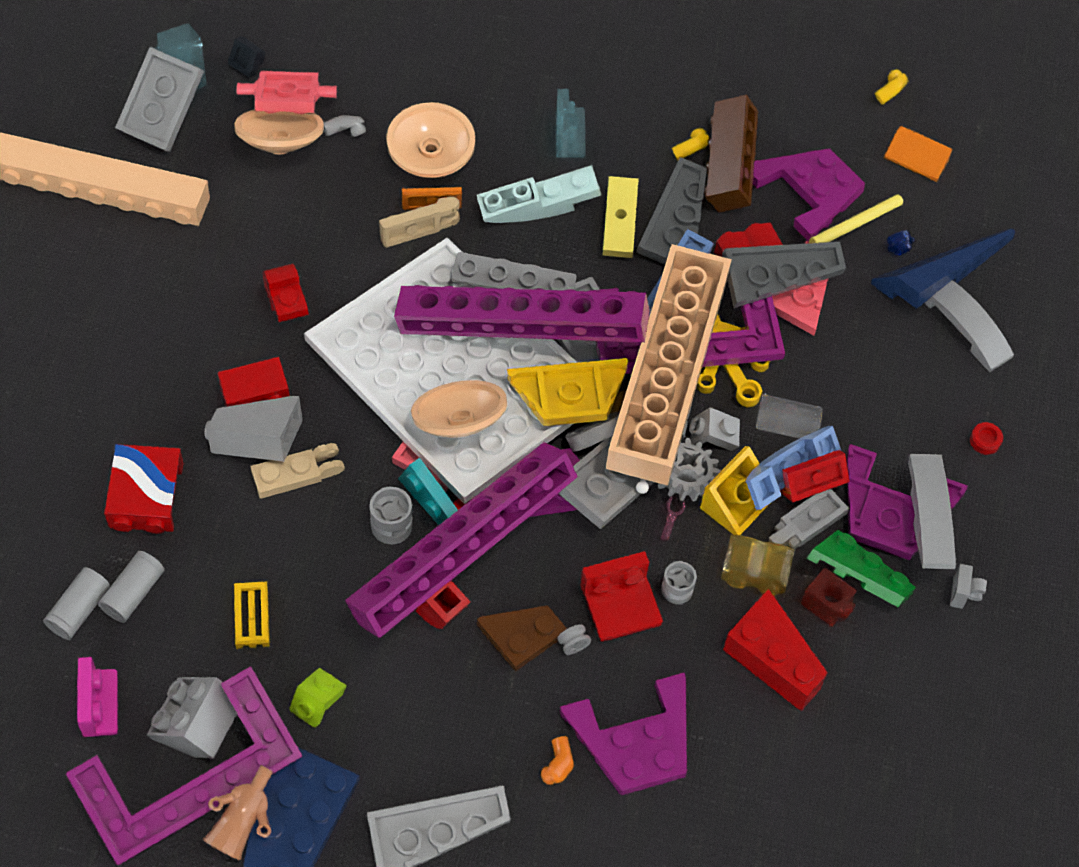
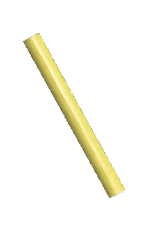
[809,195,903,243]

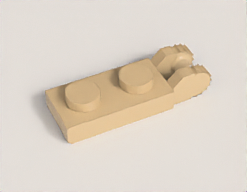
[379,196,460,248]
[250,443,345,499]

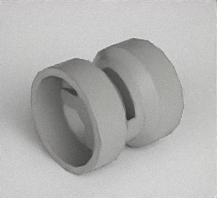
[661,561,697,604]

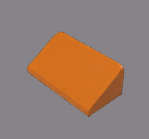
[884,126,952,182]
[402,187,462,210]

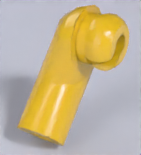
[875,69,908,105]
[672,128,709,160]

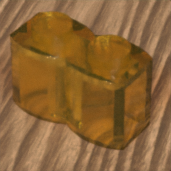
[721,535,794,596]

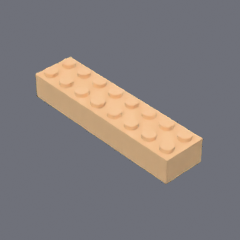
[606,244,732,486]

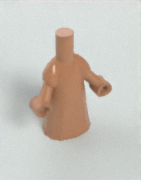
[203,765,273,860]

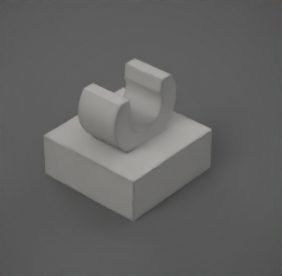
[950,564,987,609]

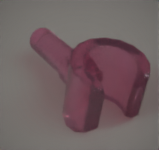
[661,496,686,541]

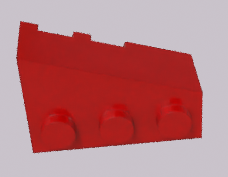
[723,589,827,711]

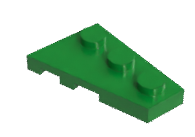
[807,530,916,607]

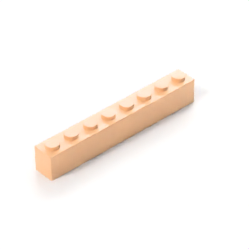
[0,132,210,226]

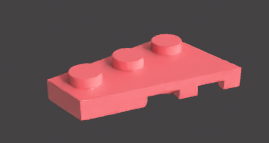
[772,241,828,336]

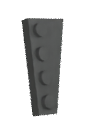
[636,157,707,265]
[722,242,846,308]

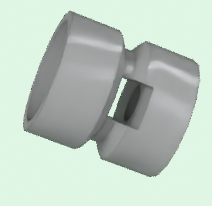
[370,487,413,545]

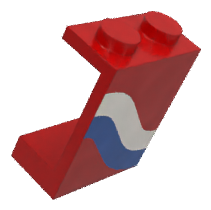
[104,444,184,534]

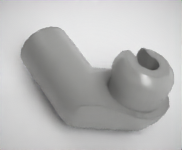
[323,115,366,137]

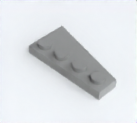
[367,786,510,867]

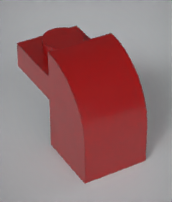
[263,263,309,322]
[416,581,470,629]

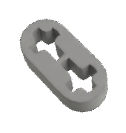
[565,412,620,452]

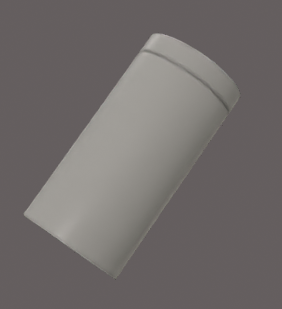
[98,551,165,623]
[43,567,110,640]

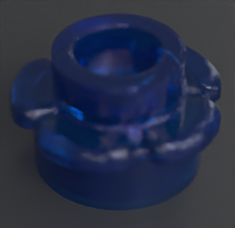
[886,230,915,255]

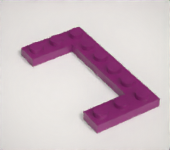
[590,288,785,374]
[66,666,302,865]

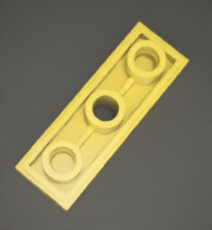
[603,176,638,258]

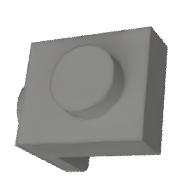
[689,408,740,451]

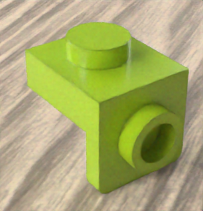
[289,668,347,727]

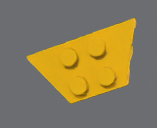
[507,358,628,426]

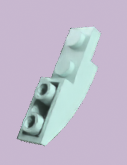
[477,165,601,223]

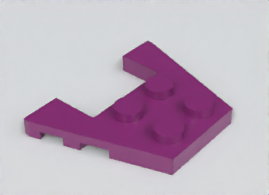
[753,148,865,242]
[847,444,968,560]
[559,673,687,795]

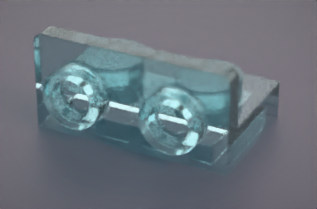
[556,89,585,158]

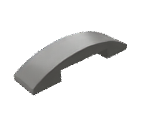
[924,280,1014,372]

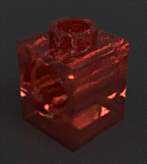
[801,568,857,627]

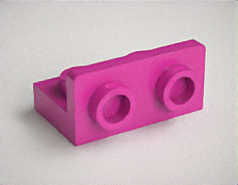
[77,657,118,737]

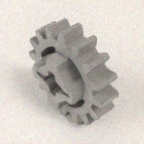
[658,438,720,501]

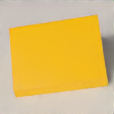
[700,446,769,536]

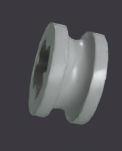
[558,624,591,655]

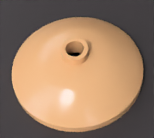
[387,103,475,178]
[234,109,324,154]
[411,380,507,438]

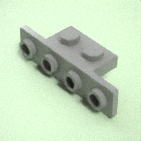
[451,252,577,290]

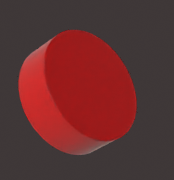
[970,422,1003,455]

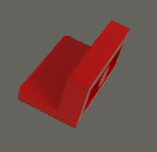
[780,450,850,503]

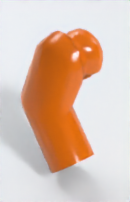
[541,736,574,785]

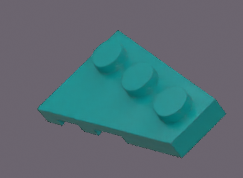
[398,458,458,525]

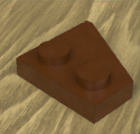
[477,605,567,672]

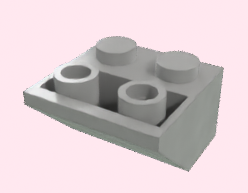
[146,677,237,758]

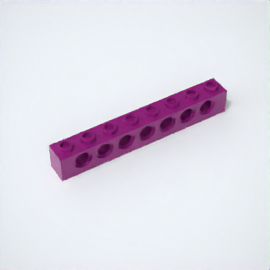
[394,285,650,343]
[345,442,578,638]

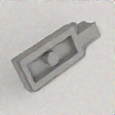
[766,489,849,555]

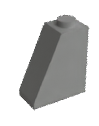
[205,396,303,462]

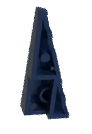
[871,229,1015,309]

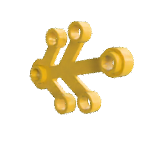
[697,314,770,407]

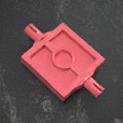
[237,71,337,114]

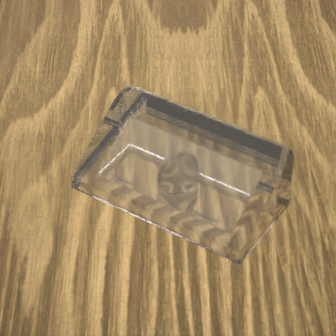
[756,394,823,438]

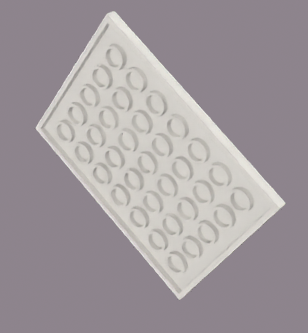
[304,238,577,504]

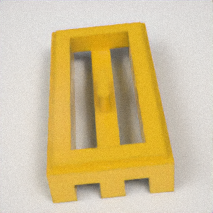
[234,582,270,649]

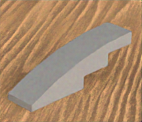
[908,454,956,569]

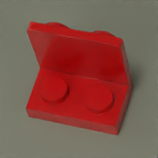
[580,551,663,642]

